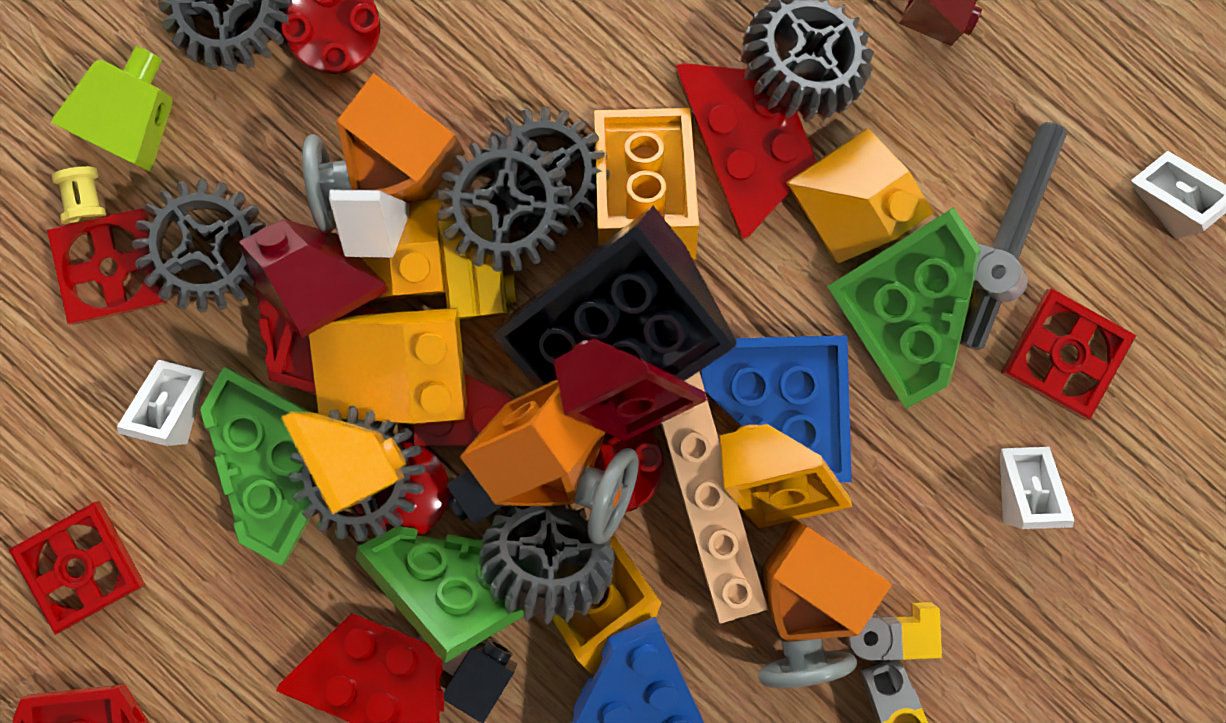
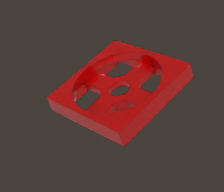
[47,208,167,325]
[1001,288,1137,420]
[8,501,146,635]

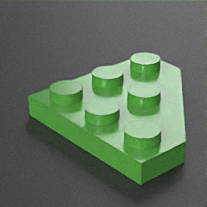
[827,207,981,409]
[200,367,312,566]
[356,526,549,663]

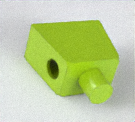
[51,45,173,172]

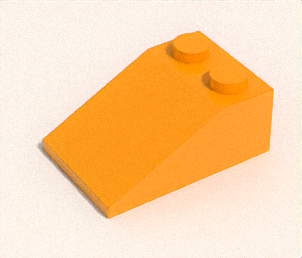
[594,108,699,260]
[309,308,467,423]

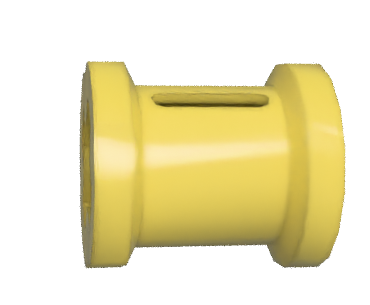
[52,166,107,225]

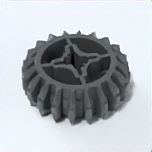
[158,0,293,72]
[740,0,874,122]
[480,107,610,237]
[437,135,573,272]
[132,179,267,313]
[289,406,426,541]
[479,505,615,625]

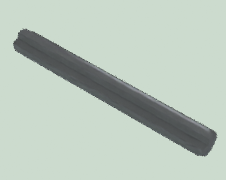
[960,122,1067,350]

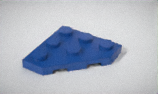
[700,335,852,482]
[571,617,705,723]

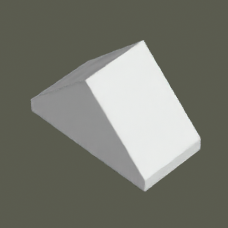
[1131,151,1226,239]
[330,190,410,258]
[117,360,205,446]
[1000,447,1074,529]

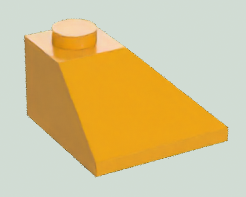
[786,129,934,264]
[361,199,445,303]
[281,412,406,514]
[720,424,852,529]
[553,534,662,676]

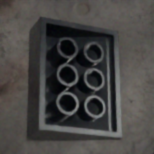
[491,206,737,434]

